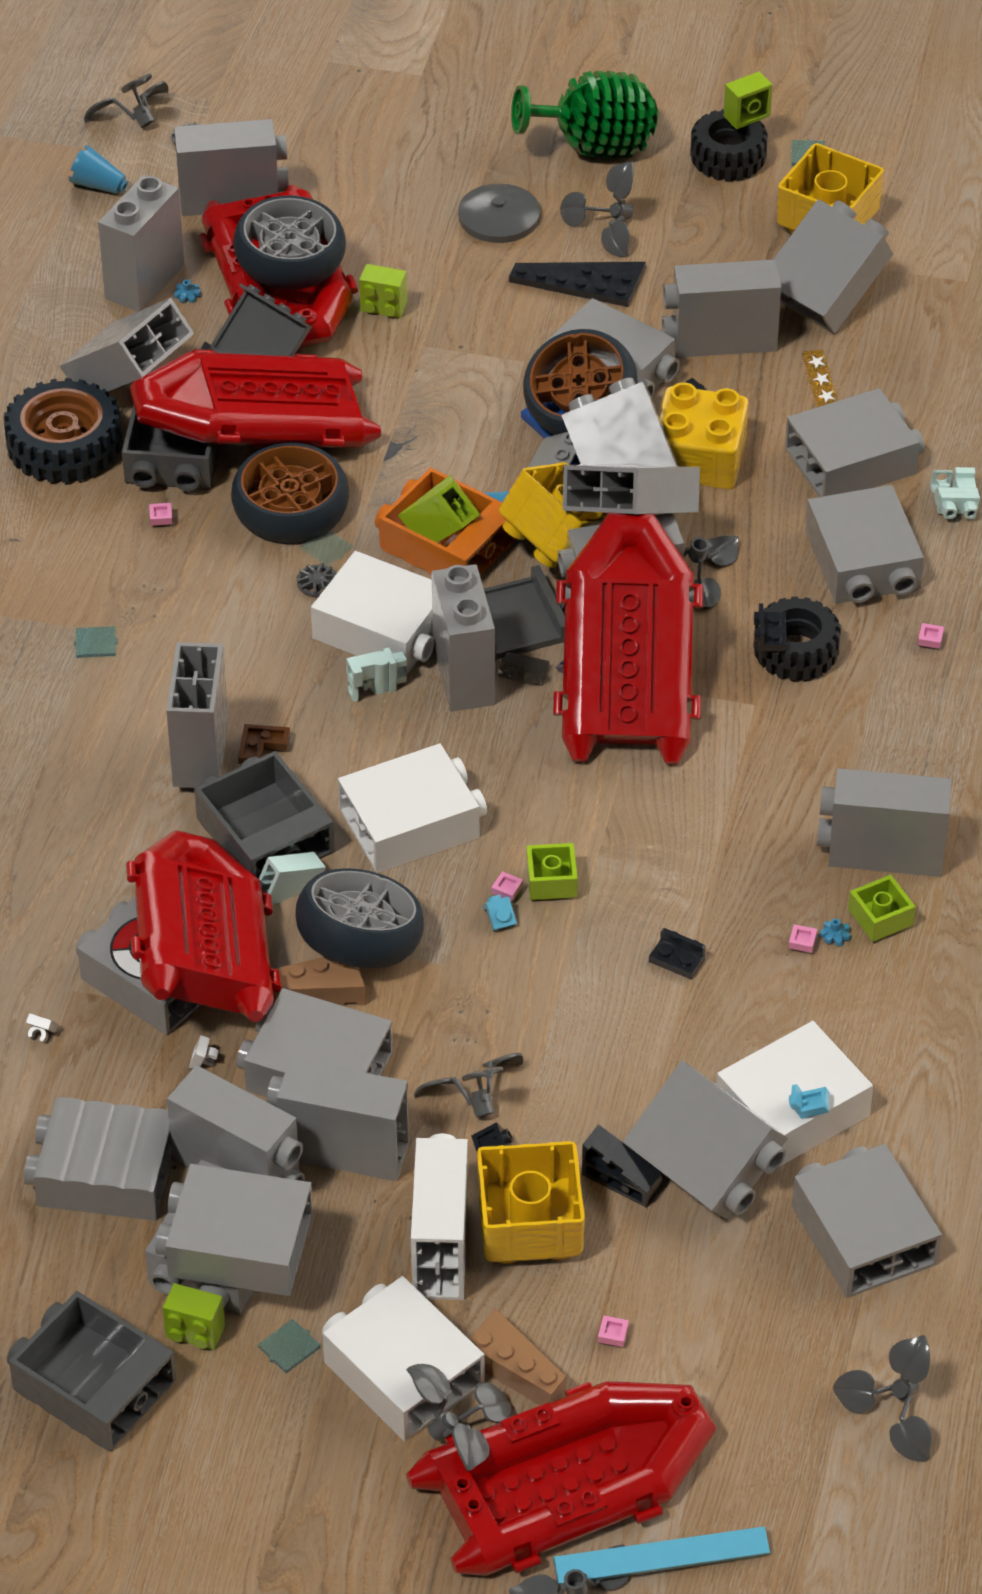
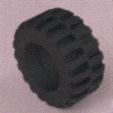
[690,109,768,181]
[753,596,841,681]

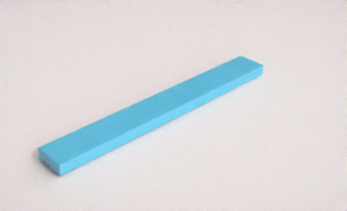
[553,1526,770,1585]

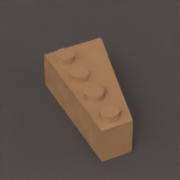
[273,957,366,1006]
[469,1308,566,1405]

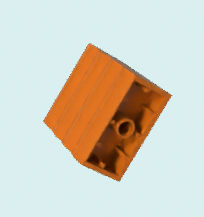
[375,467,516,576]

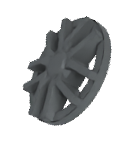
[297,563,337,597]

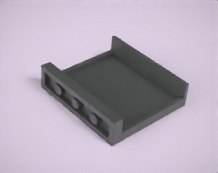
[201,283,311,356]
[484,565,565,660]

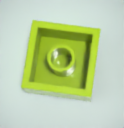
[724,71,772,129]
[359,264,407,318]
[526,843,578,900]
[848,874,916,942]
[163,1283,225,1350]

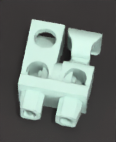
[930,467,980,519]
[346,647,407,702]

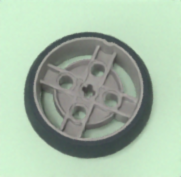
[233,195,346,290]
[295,868,424,968]

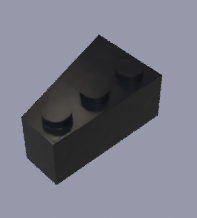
[582,1124,663,1207]

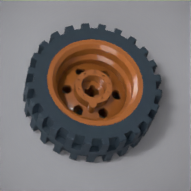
[4,378,122,483]

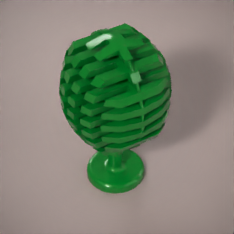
[511,71,658,159]

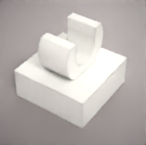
[26,1013,59,1043]
[189,1035,219,1069]

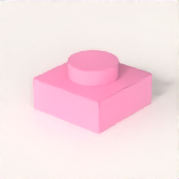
[149,503,172,526]
[918,623,944,649]
[491,871,523,902]
[788,924,817,953]
[598,1316,629,1347]

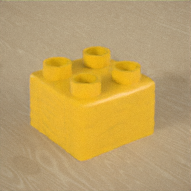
[777,143,884,234]
[659,383,748,489]
[499,462,608,568]
[477,1141,585,1264]

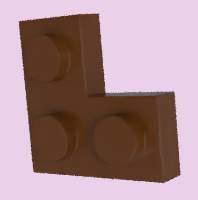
[238,724,290,764]

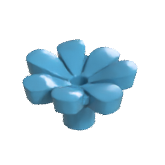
[174,280,201,303]
[819,919,851,946]

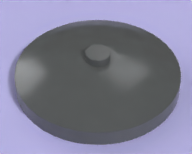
[458,183,540,243]

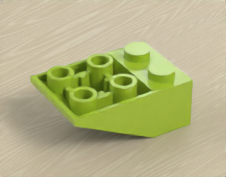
[398,475,480,543]

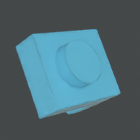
[483,895,517,931]
[789,1084,830,1119]

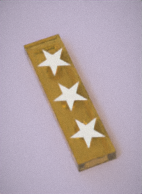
[802,349,838,408]

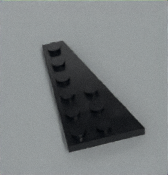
[509,262,646,307]

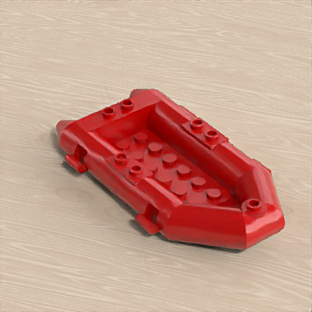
[199,185,358,348]
[130,349,381,448]
[553,513,703,765]
[126,830,281,1022]
[406,1381,716,1576]

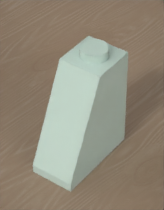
[259,852,326,906]

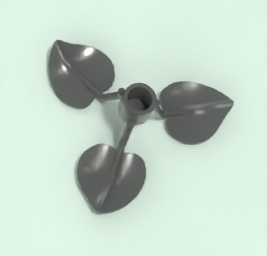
[84,74,169,128]
[560,162,634,257]
[684,536,739,608]
[414,1053,523,1118]
[833,1335,932,1461]
[406,1364,512,1472]
[509,1544,629,1594]

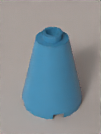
[69,145,128,194]

